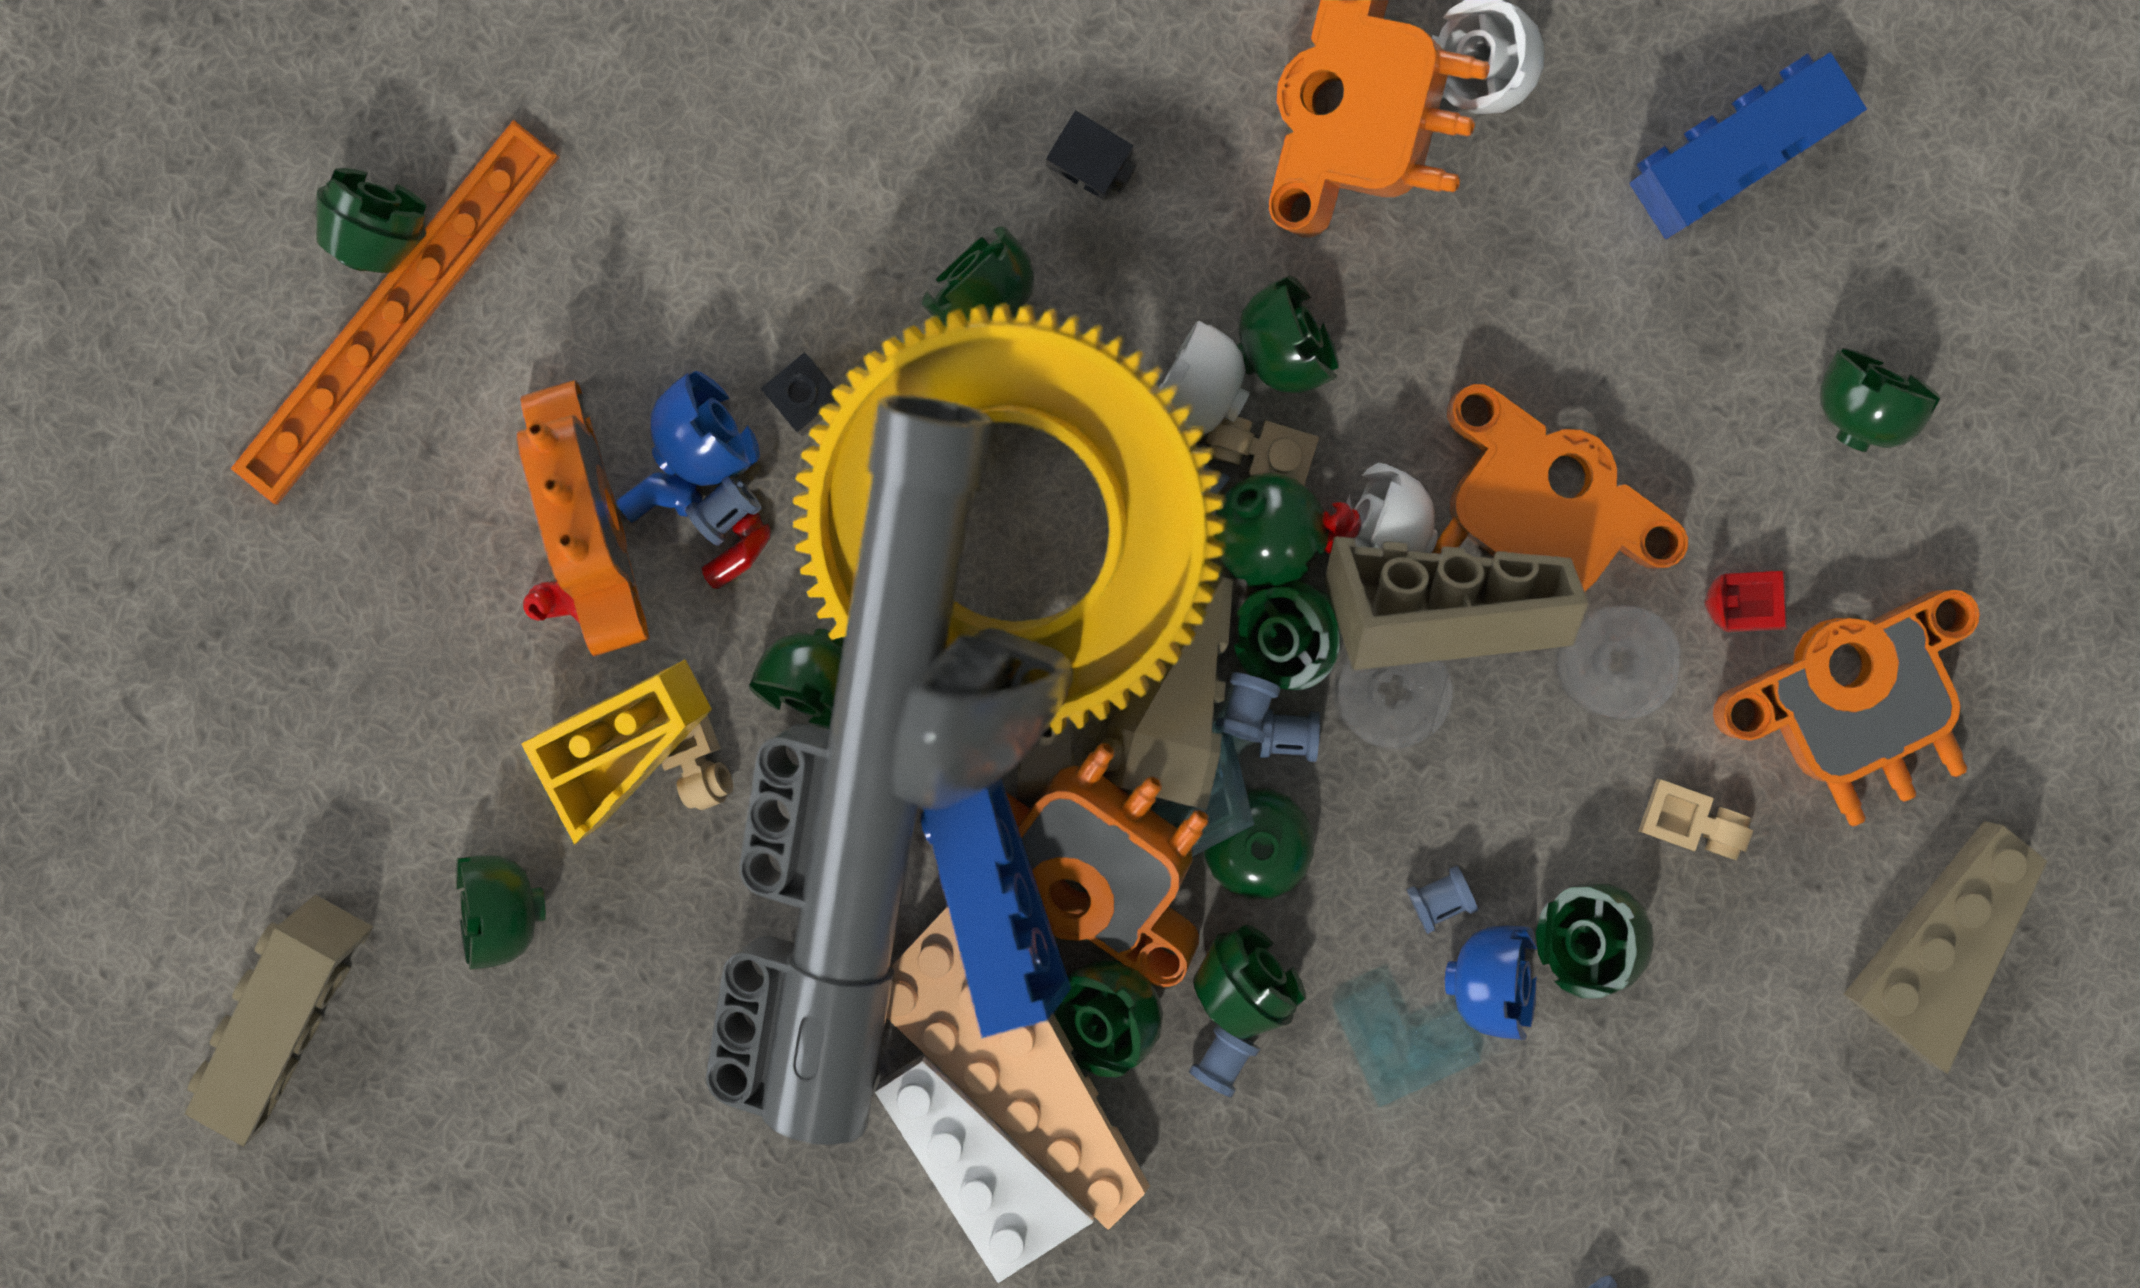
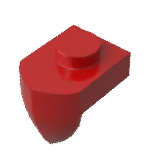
[1704,571,1787,632]

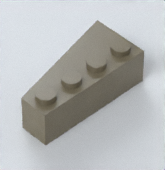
[1324,537,1588,670]
[1843,821,2047,1074]
[185,895,373,1147]

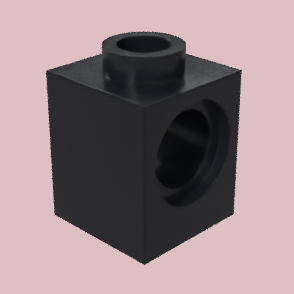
[1046,110,1137,201]
[760,352,840,436]

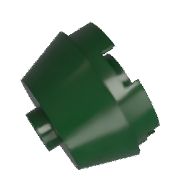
[316,168,427,273]
[1235,580,1344,690]
[1193,924,1306,1039]

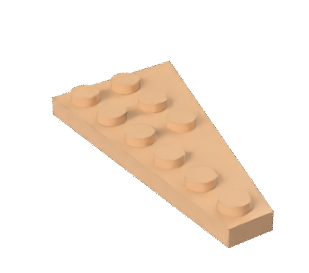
[887,906,1150,1230]

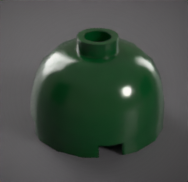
[922,226,1034,328]
[1236,275,1339,393]
[1820,348,1941,452]
[1212,473,1330,589]
[749,628,845,730]
[1203,788,1314,899]
[456,855,546,970]
[1536,884,1654,998]
[1053,961,1163,1078]

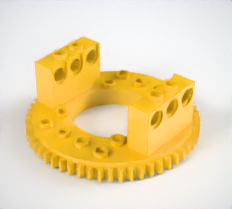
[793,304,1226,735]

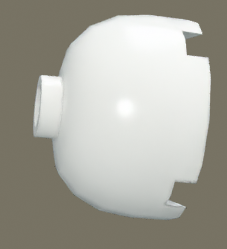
[1432,0,1545,114]
[1159,321,1250,435]
[1346,463,1437,557]

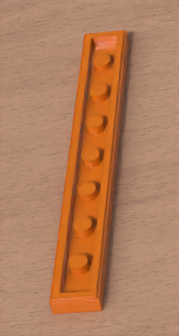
[231,120,560,505]

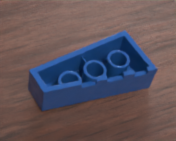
[1629,52,1867,240]
[921,779,1071,1038]

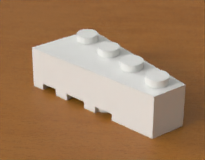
[875,1054,1094,1283]

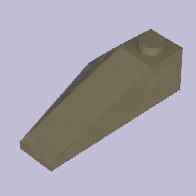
[1101,576,1233,810]

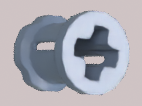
[685,476,762,546]
[1215,672,1281,743]
[1259,709,1320,762]
[1406,865,1479,934]
[1189,1024,1260,1098]

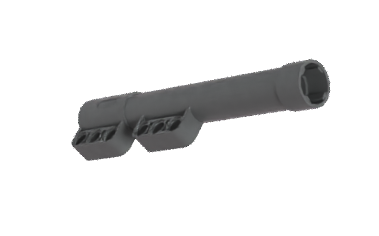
[706,395,992,1145]

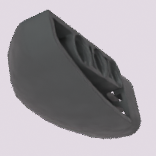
[893,628,1073,810]

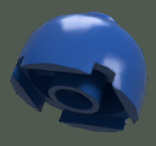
[651,371,760,486]
[1445,925,1537,1040]

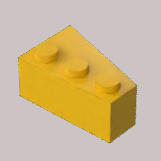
[521,659,712,844]

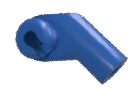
[616,472,703,523]

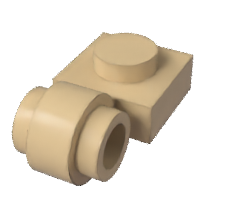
[1205,417,1319,486]
[661,715,733,810]
[1638,779,1753,861]

